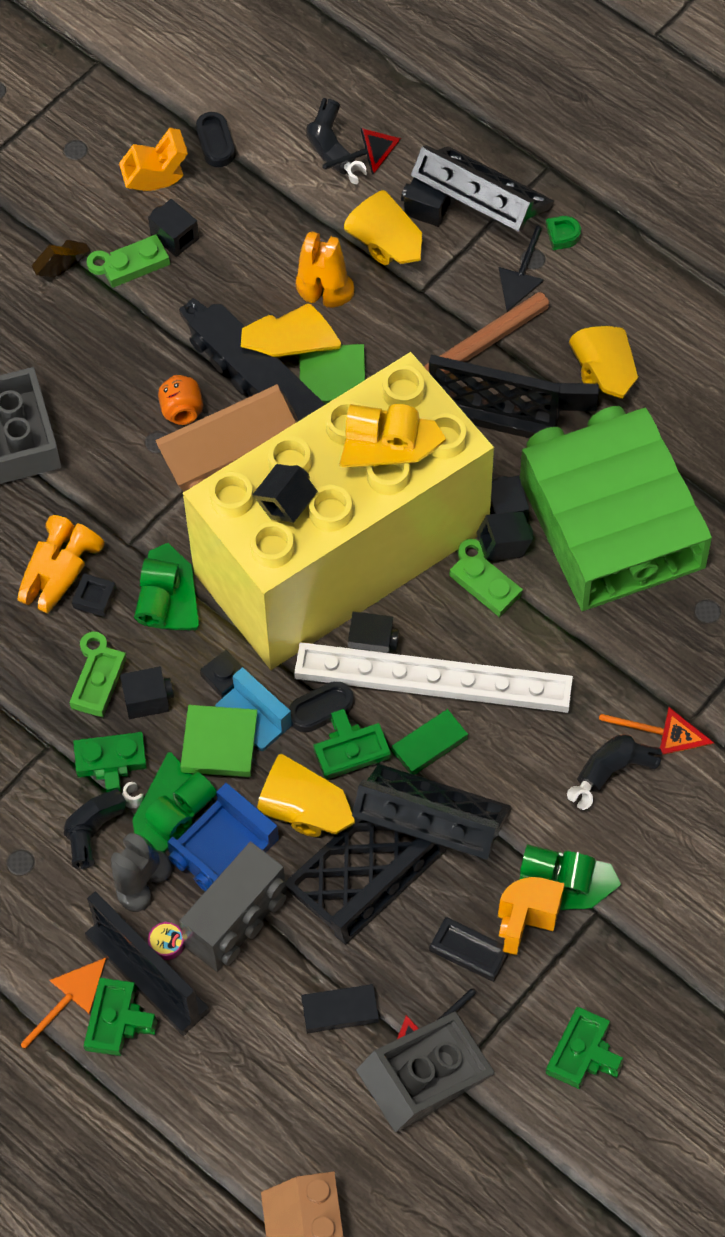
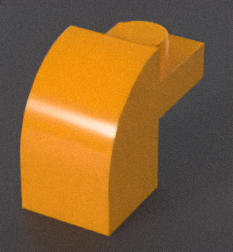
[119,128,188,191]
[498,877,564,955]

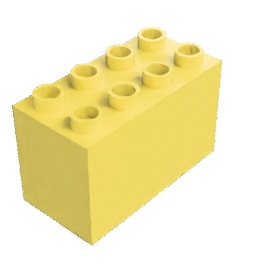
[183,352,494,670]

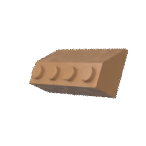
[156,384,298,492]
[261,1171,343,1237]

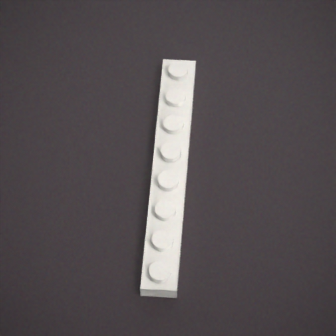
[295,642,573,713]

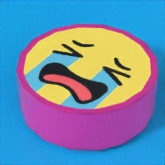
[148,922,184,960]

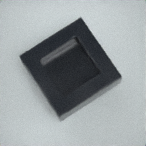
[72,573,117,617]
[200,650,244,698]

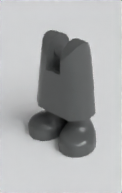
[111,833,172,912]

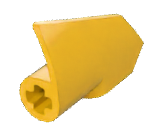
[344,190,422,265]
[241,304,341,358]
[569,326,638,399]
[339,404,446,467]
[257,754,355,837]

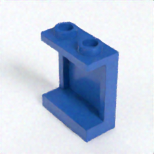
[167,783,279,891]

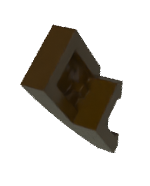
[31,240,90,277]

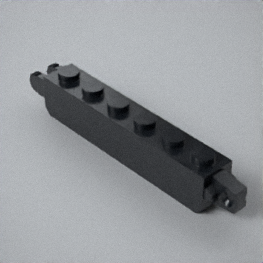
[179,298,326,421]

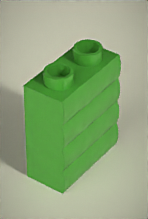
[520,406,712,611]

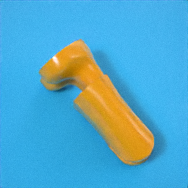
[295,231,355,308]
[17,515,105,614]

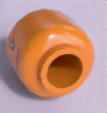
[158,375,203,425]

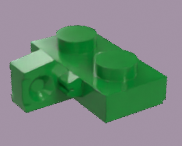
[313,709,391,780]
[73,732,147,792]
[83,978,158,1056]
[546,1007,623,1089]

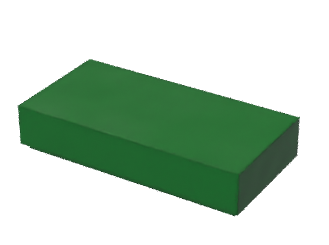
[392,709,468,775]

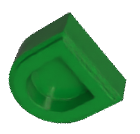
[546,216,581,251]

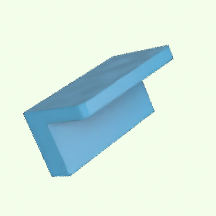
[215,667,292,751]

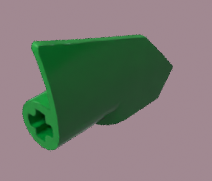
[134,543,199,630]
[133,752,217,853]
[519,844,621,910]

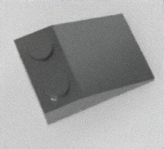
[356,1012,495,1133]

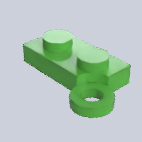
[86,234,170,288]
[449,539,523,618]
[69,631,127,718]

